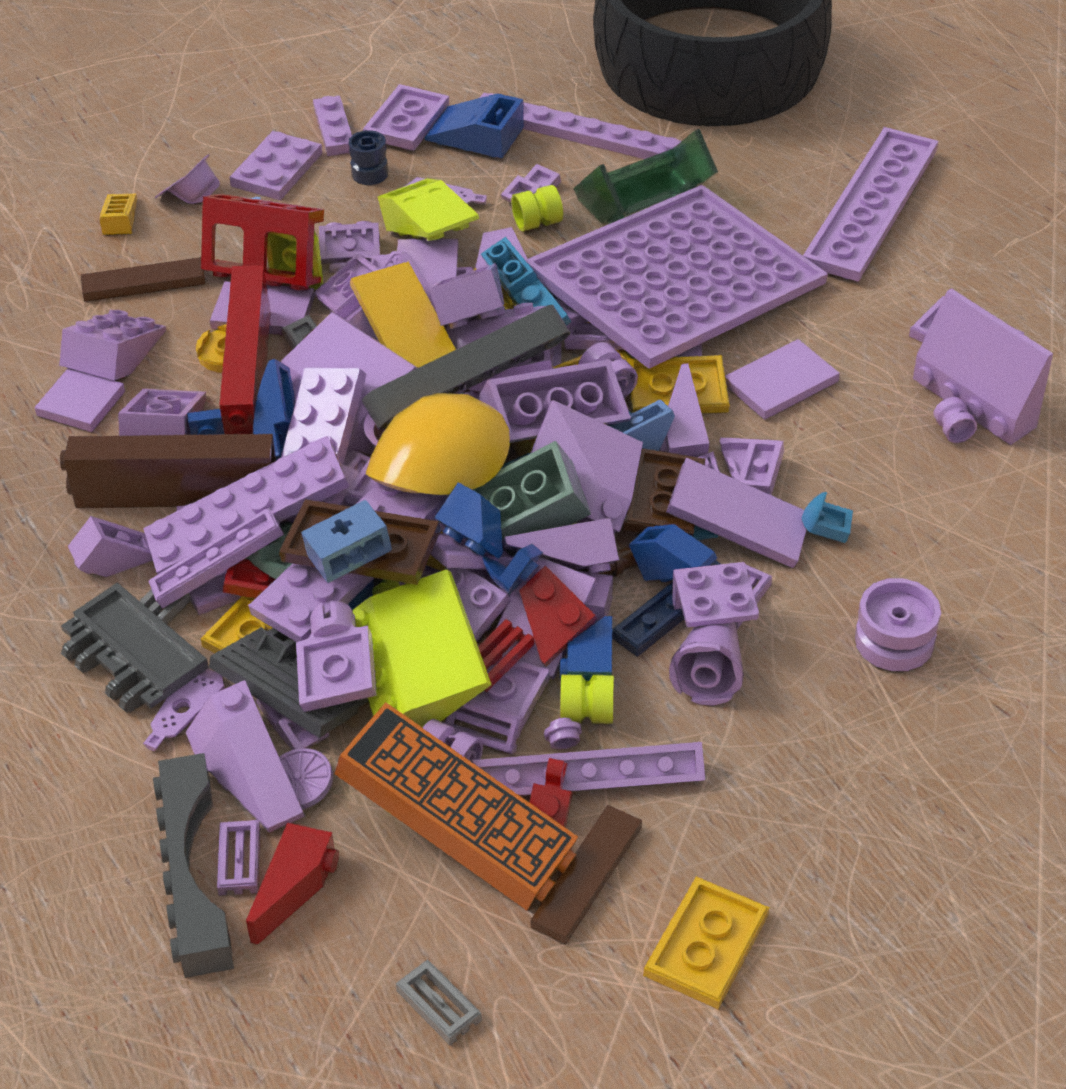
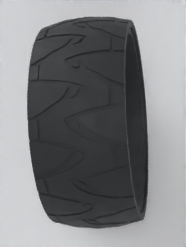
[593,0,832,126]

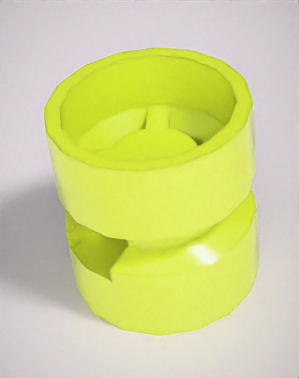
[511,185,563,232]
[560,674,614,724]

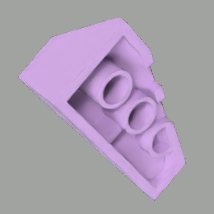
[186,680,305,833]

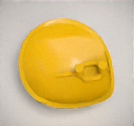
[366,393,510,495]

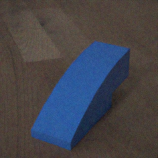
[253,359,296,460]

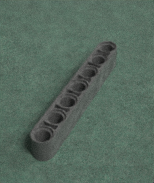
[362,305,571,430]

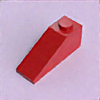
[246,823,339,945]

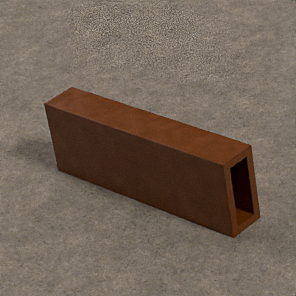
[60,434,277,508]

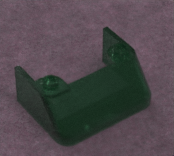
[573,129,718,224]

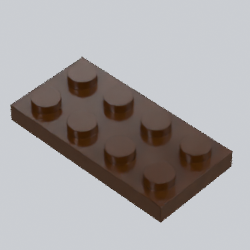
[279,499,441,585]

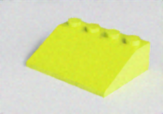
[352,569,492,728]

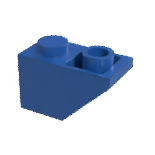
[434,482,503,559]
[629,524,717,582]

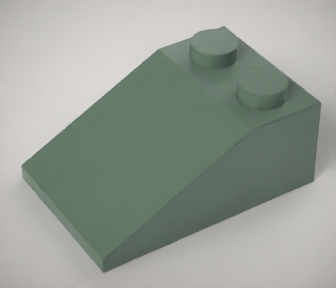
[473,441,591,540]

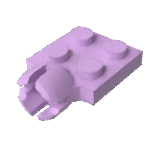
[296,601,377,712]

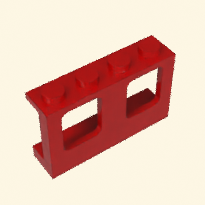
[201,194,324,290]

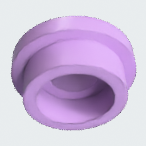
[544,718,582,750]

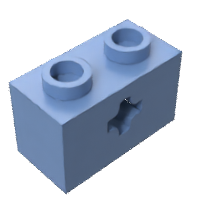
[301,499,392,583]

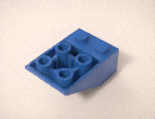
[425,93,524,158]

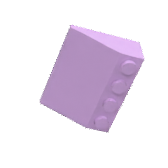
[913,288,1053,445]
[281,312,418,455]

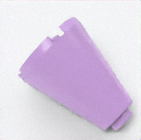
[669,622,744,706]

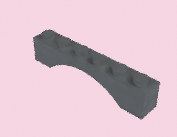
[153,753,234,978]

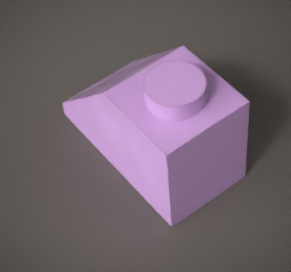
[68,516,153,577]

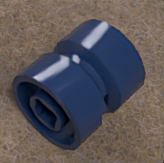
[348,130,388,185]

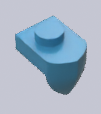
[801,492,853,543]

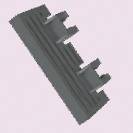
[61,583,209,713]
[209,627,369,738]

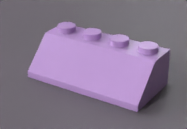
[477,359,631,443]

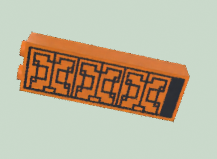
[334,702,578,911]

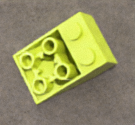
[378,178,479,241]

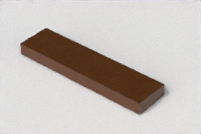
[81,257,206,302]
[530,805,642,945]

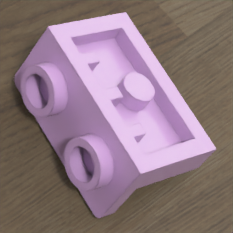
[319,221,380,264]

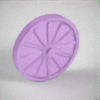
[279,748,333,810]

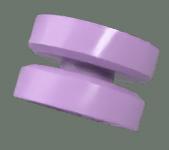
[855,578,941,671]

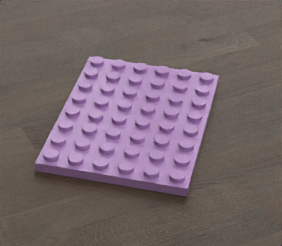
[524,185,828,369]

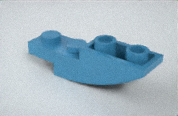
[481,237,571,326]

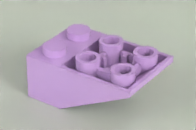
[59,310,166,381]

